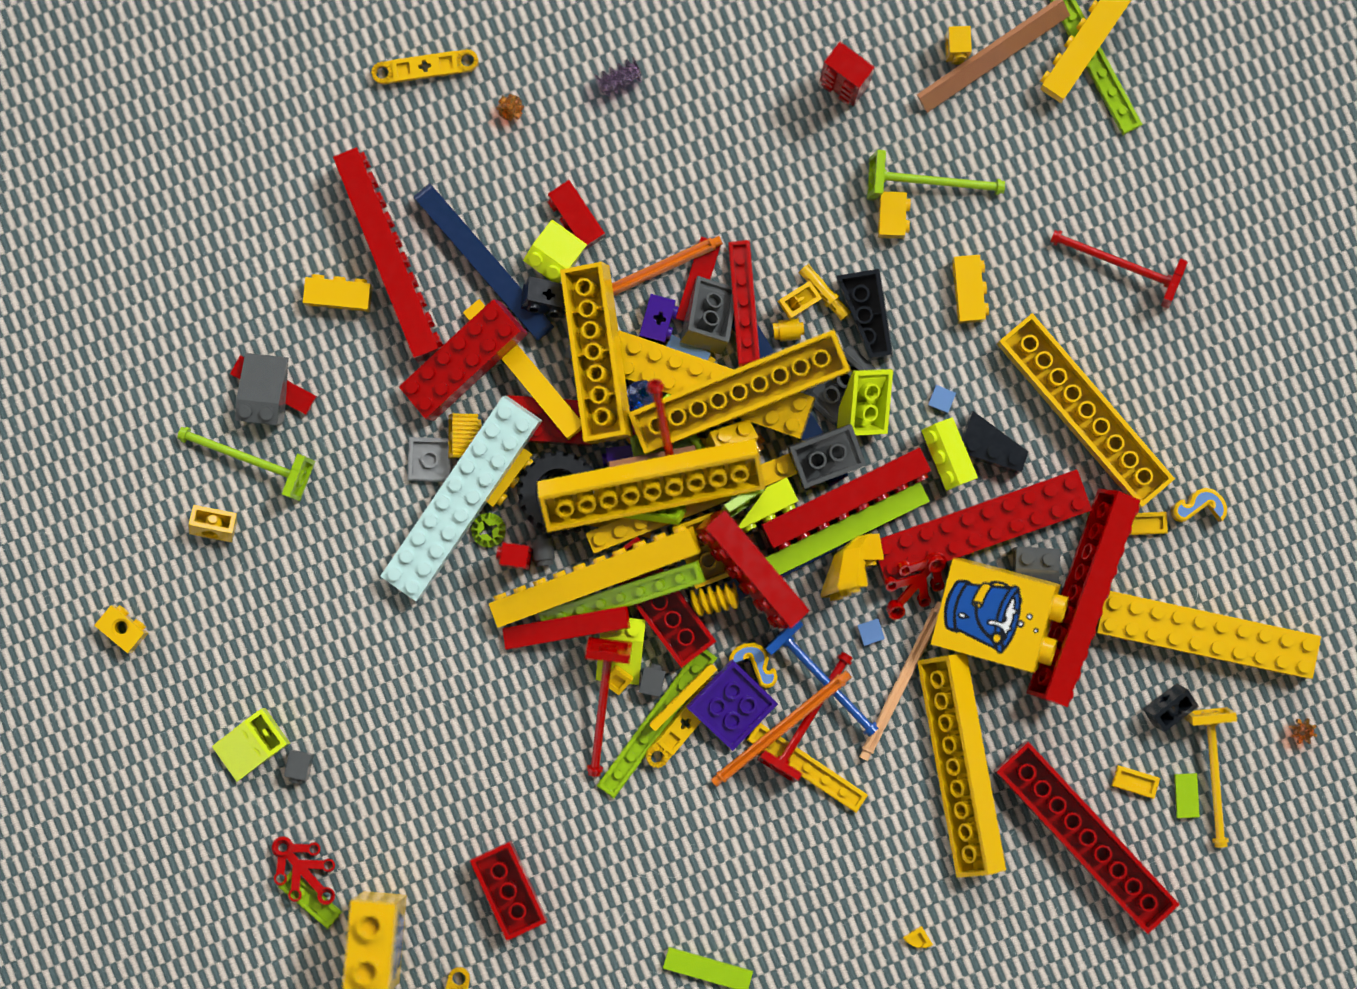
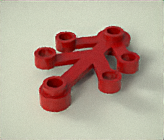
[884,552,946,620]
[272,836,335,905]

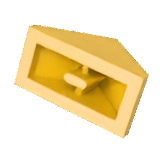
[777,281,822,319]

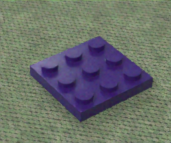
[686,659,778,751]

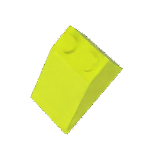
[837,369,893,436]
[596,618,646,685]

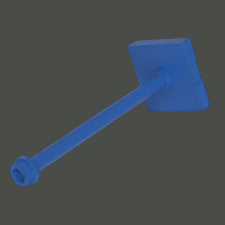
[764,621,878,737]

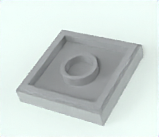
[407,437,452,482]

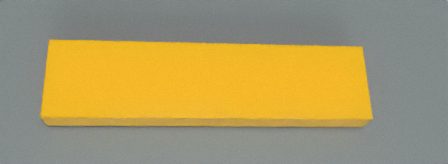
[649,663,718,731]

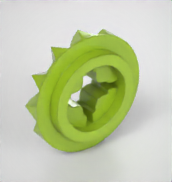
[471,513,506,548]

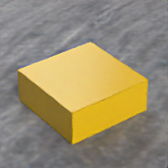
[609,664,633,695]

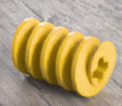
[691,581,739,616]

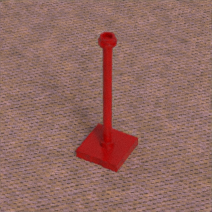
[1050,230,1188,309]
[647,379,674,456]
[585,637,632,777]
[757,652,853,783]

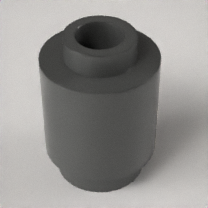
[531,535,555,567]

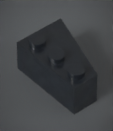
[962,411,1028,474]

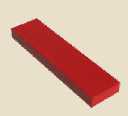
[676,237,721,322]
[230,355,317,415]

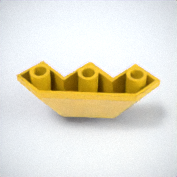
[821,534,884,601]

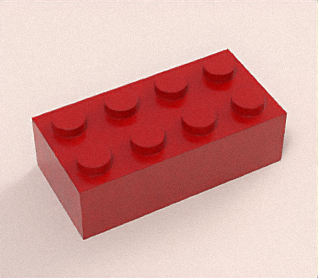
[819,41,875,106]
[506,395,591,447]
[470,840,548,941]

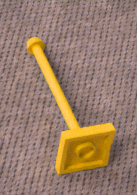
[1184,707,1237,848]

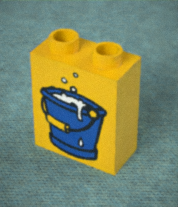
[931,557,1068,673]
[343,891,407,989]

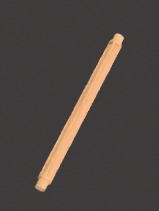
[859,601,941,761]

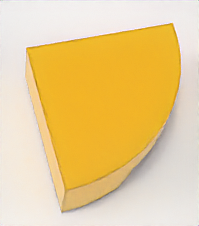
[903,926,933,948]

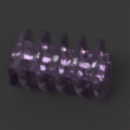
[594,56,642,98]

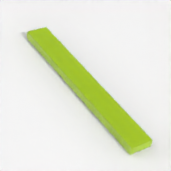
[1050,0,1143,136]
[766,482,930,575]
[538,561,705,621]
[597,649,717,798]

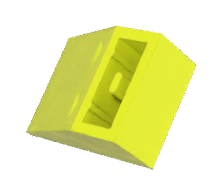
[739,478,798,533]
[212,708,291,782]

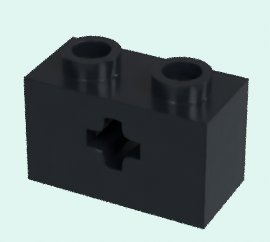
[521,276,566,318]
[1143,683,1199,733]

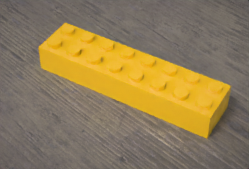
[560,261,633,444]

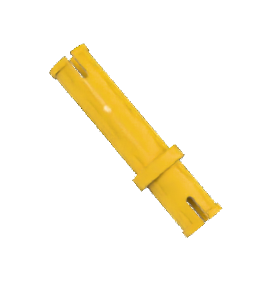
[799,264,851,321]

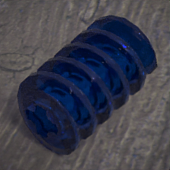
[626,380,654,412]

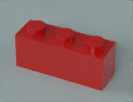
[547,180,606,251]
[496,542,532,570]

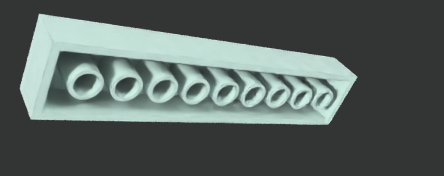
[380,396,542,601]

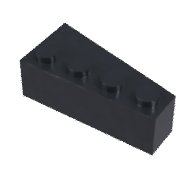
[836,269,894,361]

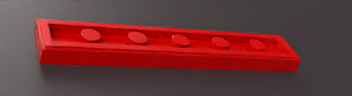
[728,240,760,367]
[502,606,630,650]

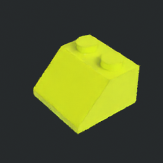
[523,220,587,283]

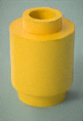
[773,318,805,342]

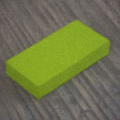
[1174,773,1200,818]

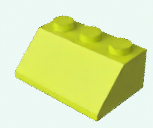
[921,417,978,491]

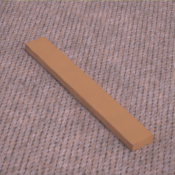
[917,0,1070,113]

